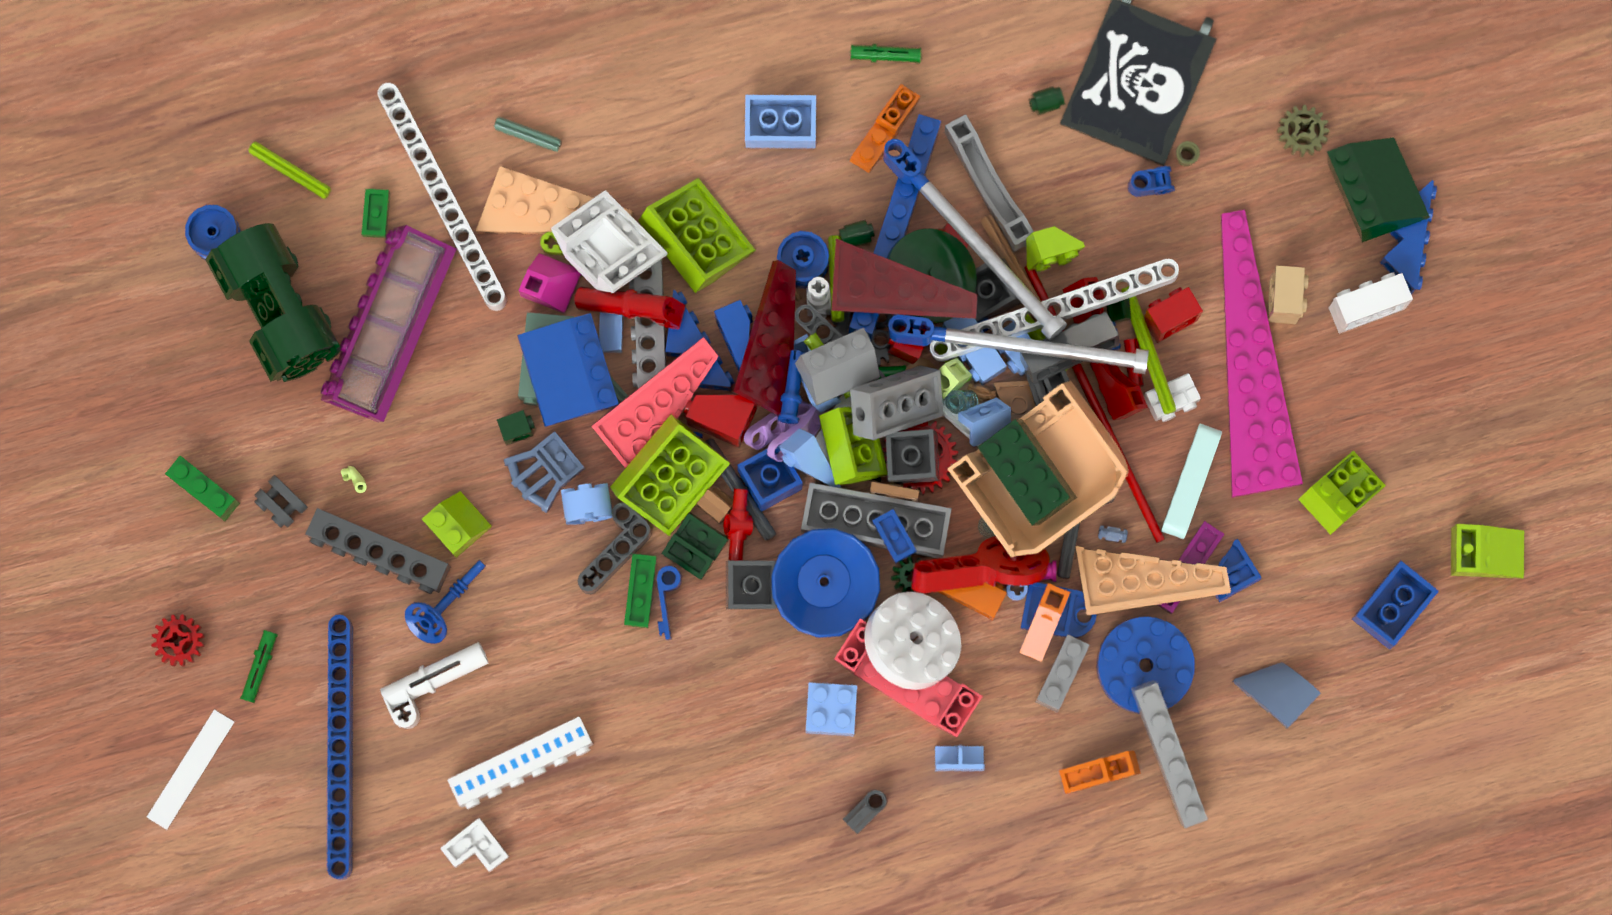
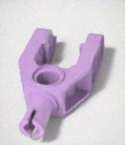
[744,401,834,462]

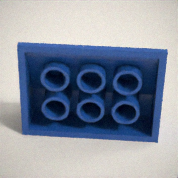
[517,313,619,427]

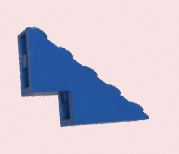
[1380,180,1437,294]
[665,290,735,392]

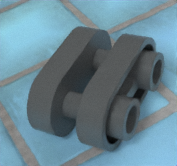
[254,475,308,528]

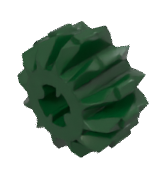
[891,556,923,594]

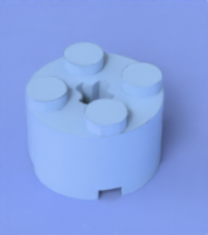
[561,483,612,525]

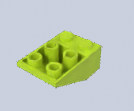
[1298,450,1386,535]
[1451,524,1524,579]

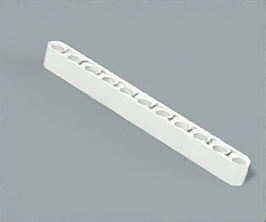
[378,83,507,311]
[930,259,1179,362]

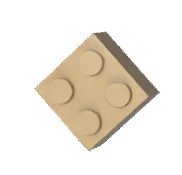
[1268,265,1308,324]

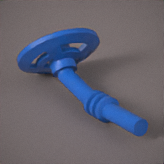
[405,560,486,644]

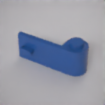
[657,566,682,640]

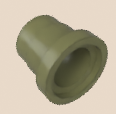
[1176,141,1200,167]

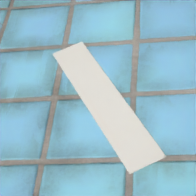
[147,710,234,830]

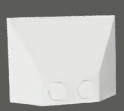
[551,190,667,293]

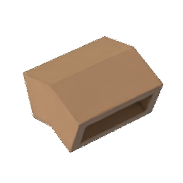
[697,484,733,524]

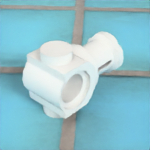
[806,277,831,318]

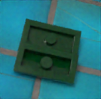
[661,512,729,580]

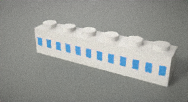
[448,717,593,809]

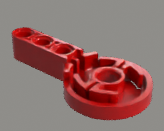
[911,536,1050,593]

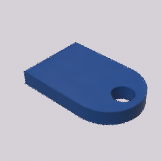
[1020,582,1096,638]

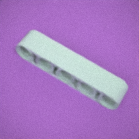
[1161,423,1222,539]

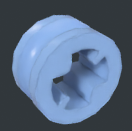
[1006,585,1028,601]

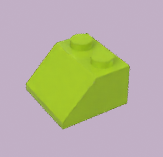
[422,491,492,558]

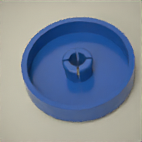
[1096,617,1195,714]

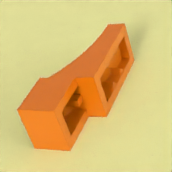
[1059,750,1141,794]

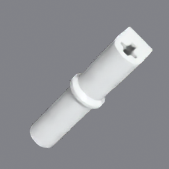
[380,642,489,729]

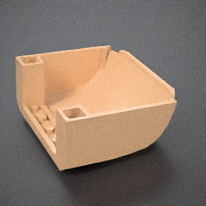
[948,381,1128,557]

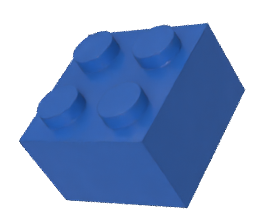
[737,444,803,512]

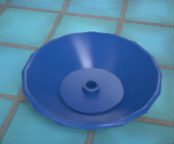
[771,528,880,638]

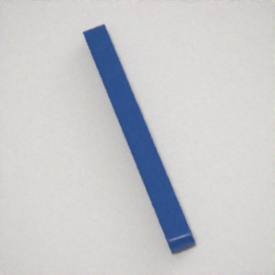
[327,615,353,880]

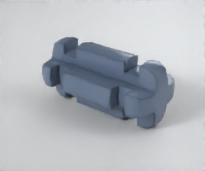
[1098,525,1128,543]

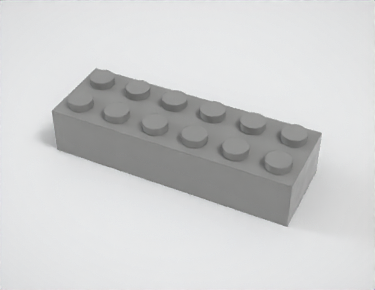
[801,483,952,559]

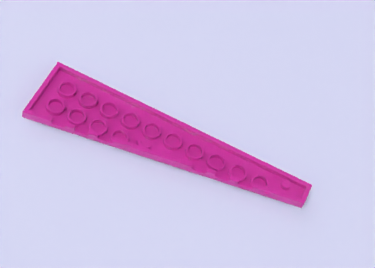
[1221,210,1303,498]

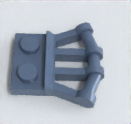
[503,431,585,513]

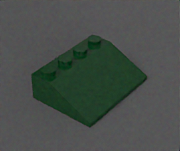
[1327,137,1429,243]

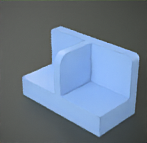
[958,397,1011,447]
[935,745,985,771]

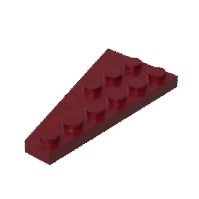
[832,239,977,319]
[733,260,796,416]

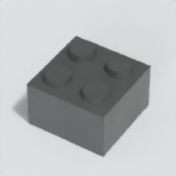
[886,429,940,484]
[726,561,776,609]

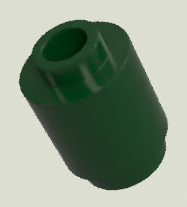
[1029,86,1065,115]
[839,220,875,246]

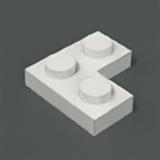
[440,818,509,872]

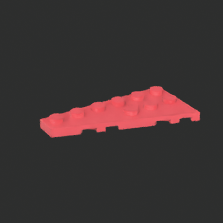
[591,337,719,468]

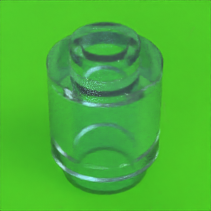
[945,390,978,414]

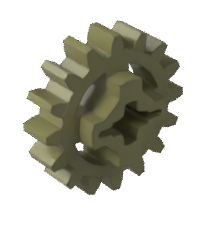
[1277,105,1330,157]

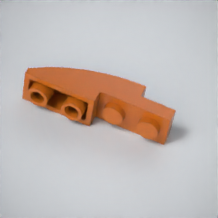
[850,84,921,173]

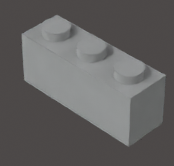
[1035,635,1090,713]

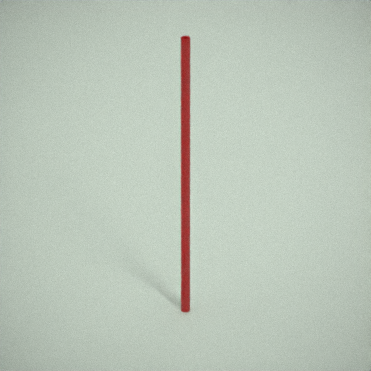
[1024,266,1165,543]

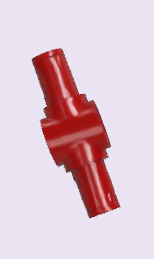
[723,488,753,561]

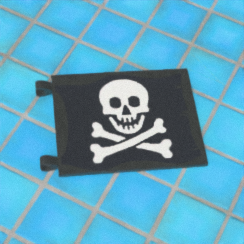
[1060,0,1216,166]

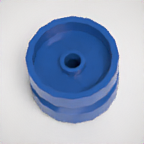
[185,205,241,260]
[777,231,829,289]

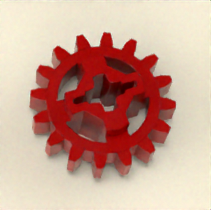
[151,614,205,667]

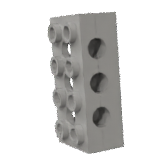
[850,365,943,440]

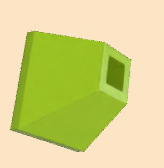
[1026,226,1085,272]

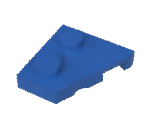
[1215,539,1261,603]

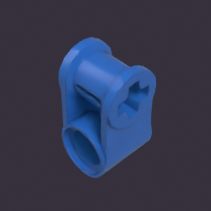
[1128,166,1175,197]

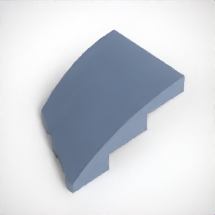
[1233,662,1321,728]

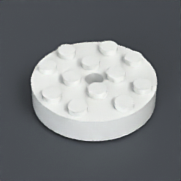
[864,592,961,690]

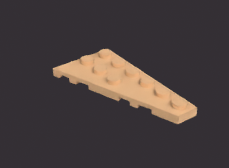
[476,167,633,234]
[1076,546,1231,615]

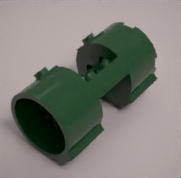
[205,223,341,382]

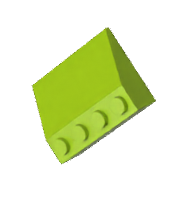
[638,178,755,293]
[610,414,730,536]

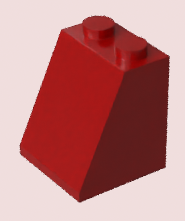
[684,395,759,448]

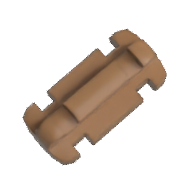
[967,382,996,400]

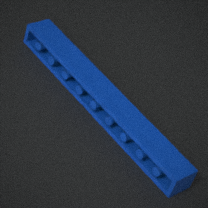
[848,114,941,341]

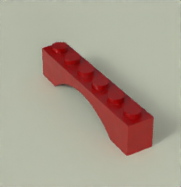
[1062,277,1148,421]

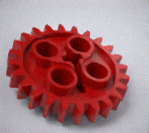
[882,421,958,496]

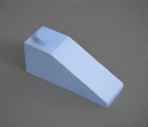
[779,428,841,488]

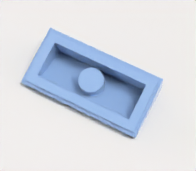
[599,312,624,353]

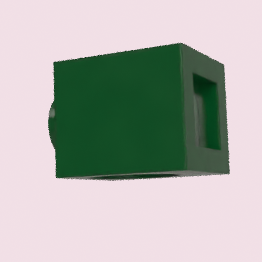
[496,410,535,446]

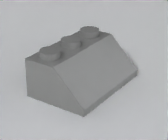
[795,328,880,406]

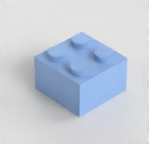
[806,683,857,736]

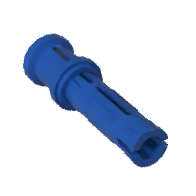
[778,350,805,424]

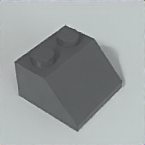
[975,258,1021,322]

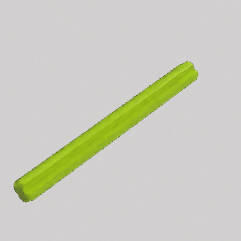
[1121,286,1176,414]

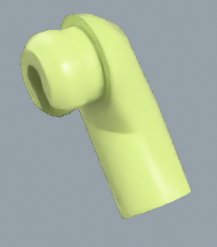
[341,466,367,493]

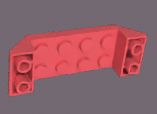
[834,619,983,738]

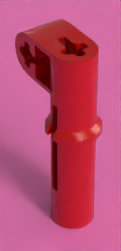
[574,287,686,329]

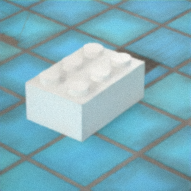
[1329,272,1413,334]

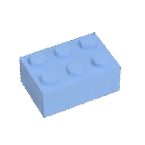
[745,95,816,148]

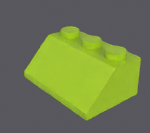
[819,407,888,485]

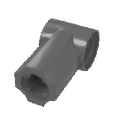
[843,790,887,834]

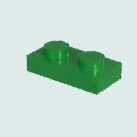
[362,189,390,238]

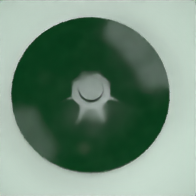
[887,228,977,324]

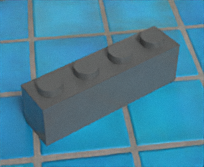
[1020,312,1119,384]

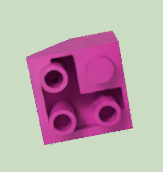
[518,253,581,314]

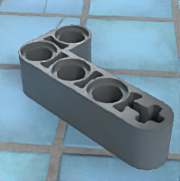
[578,502,651,594]

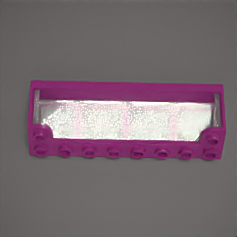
[320,225,456,422]

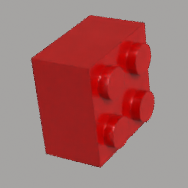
[1144,287,1203,344]

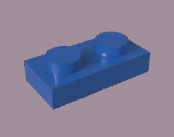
[872,509,917,564]

